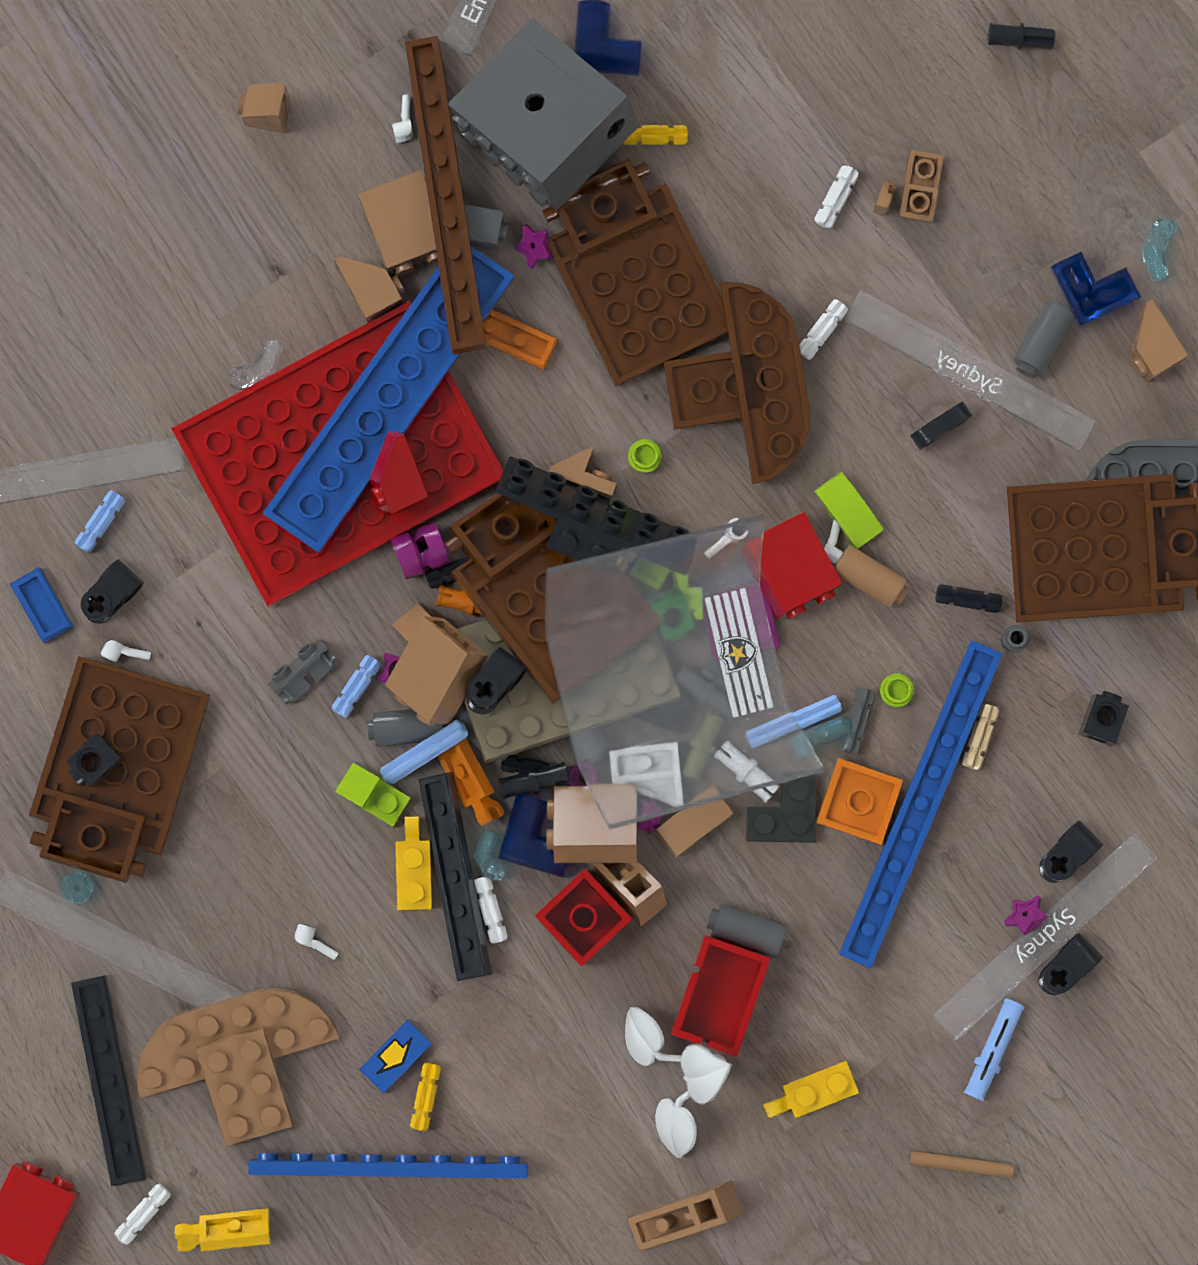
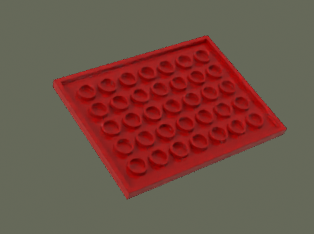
[171,301,503,607]

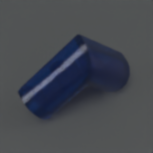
[574,0,642,76]
[1050,252,1141,327]
[497,794,567,878]

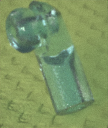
[474,829,506,880]

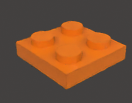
[816,758,903,845]

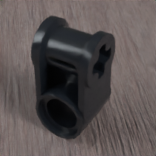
[80,559,144,624]
[466,647,527,715]
[1039,820,1103,883]
[1038,933,1104,996]

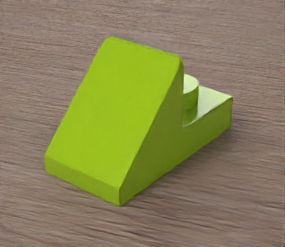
[335,763,411,827]

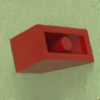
[369,431,428,513]

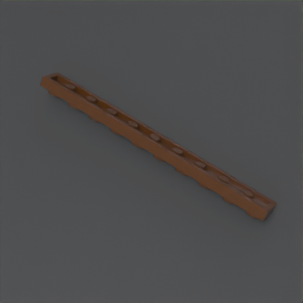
[405,36,487,355]

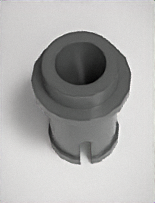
[1001,625,1030,652]

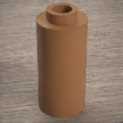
[834,544,909,608]

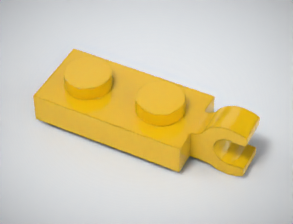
[395,817,432,910]
[763,1061,859,1118]
[175,1208,270,1252]

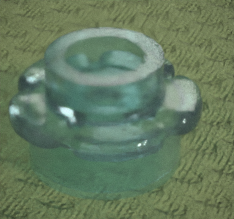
[60,871,94,905]

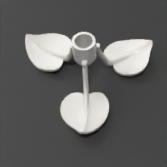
[625,1007,731,1159]

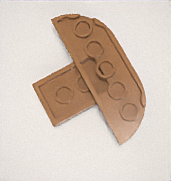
[137,988,339,1147]

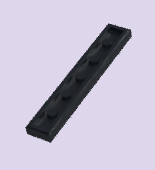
[418,772,492,981]
[71,975,147,1187]

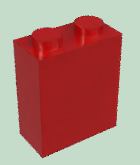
[739,512,842,620]
[0,1161,80,1265]

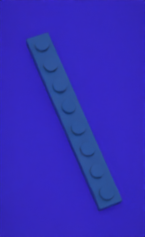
[248,1153,527,1179]

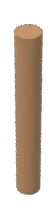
[909,1151,1014,1178]

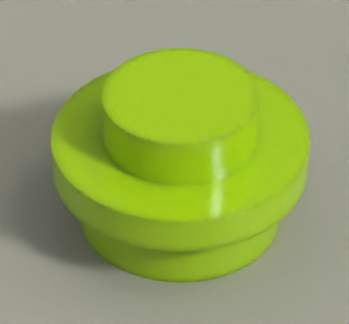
[628,439,662,473]
[880,673,914,708]

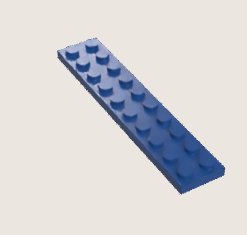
[263,246,515,554]

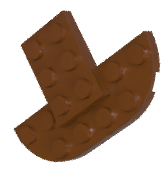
[663,282,810,485]

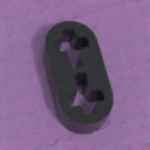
[910,402,973,450]

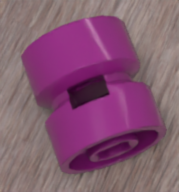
[391,522,451,580]

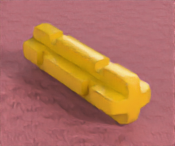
[623,125,688,145]
[410,1062,441,1131]

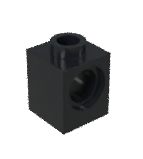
[1078,691,1129,746]
[66,733,124,788]

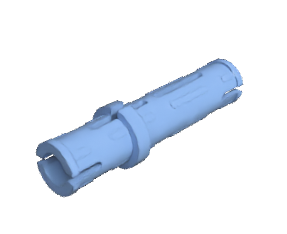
[964,998,1025,1102]

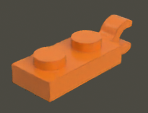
[437,738,504,826]

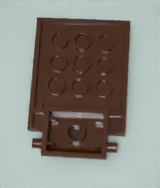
[542,159,728,387]
[1006,473,1198,623]
[444,493,662,704]
[29,656,211,883]

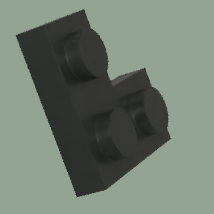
[746,773,816,843]

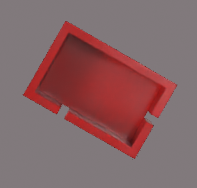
[670,936,771,1057]

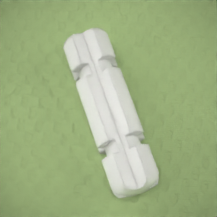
[814,165,859,229]
[799,299,848,360]
[474,876,508,944]
[115,1184,171,1245]

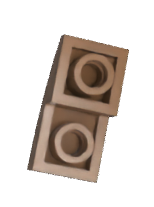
[899,150,944,222]
[655,787,734,858]

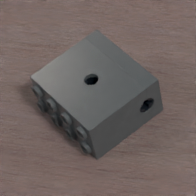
[448,18,640,211]

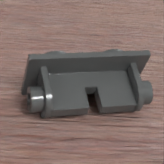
[268,639,338,705]

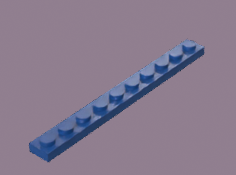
[838,640,1002,968]

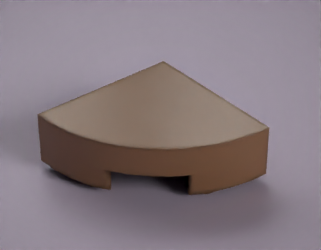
[873,181,896,216]

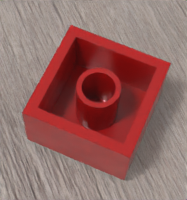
[535,869,632,967]

